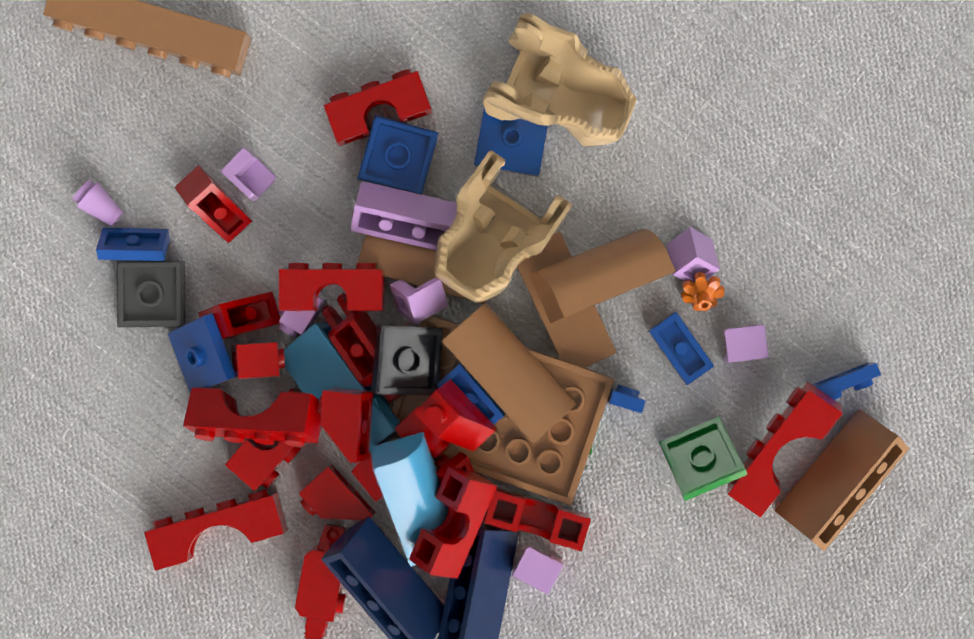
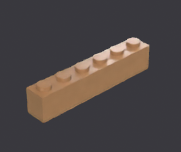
[43,0,251,78]

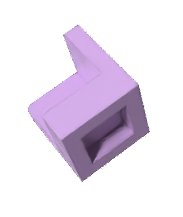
[221,147,276,202]
[667,227,720,283]
[390,278,448,325]
[723,325,768,363]
[512,546,563,594]

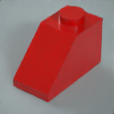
[174,165,252,244]
[198,291,281,340]
[231,342,285,379]
[414,379,497,452]
[317,388,373,463]
[298,464,376,520]

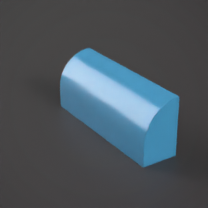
[284,322,401,453]
[370,432,449,567]

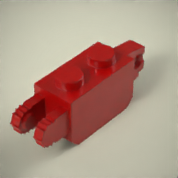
[321,292,402,402]
[295,524,347,639]

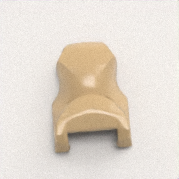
[482,13,636,147]
[434,150,573,302]

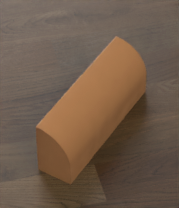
[530,229,676,323]
[517,232,617,368]
[358,235,487,305]
[442,303,576,444]
[774,409,909,551]

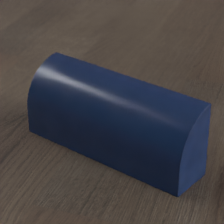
[321,517,444,639]
[438,524,519,639]

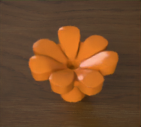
[681,272,725,311]

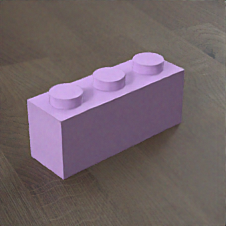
[350,181,457,250]

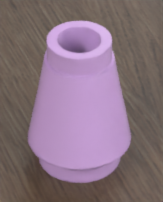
[72,179,124,227]

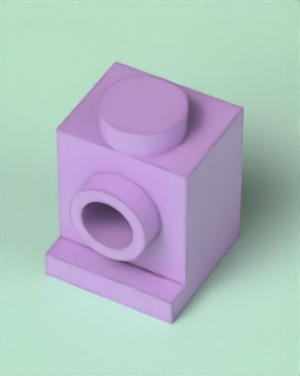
[278,297,325,338]

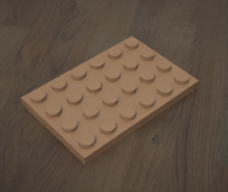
[389,315,615,506]

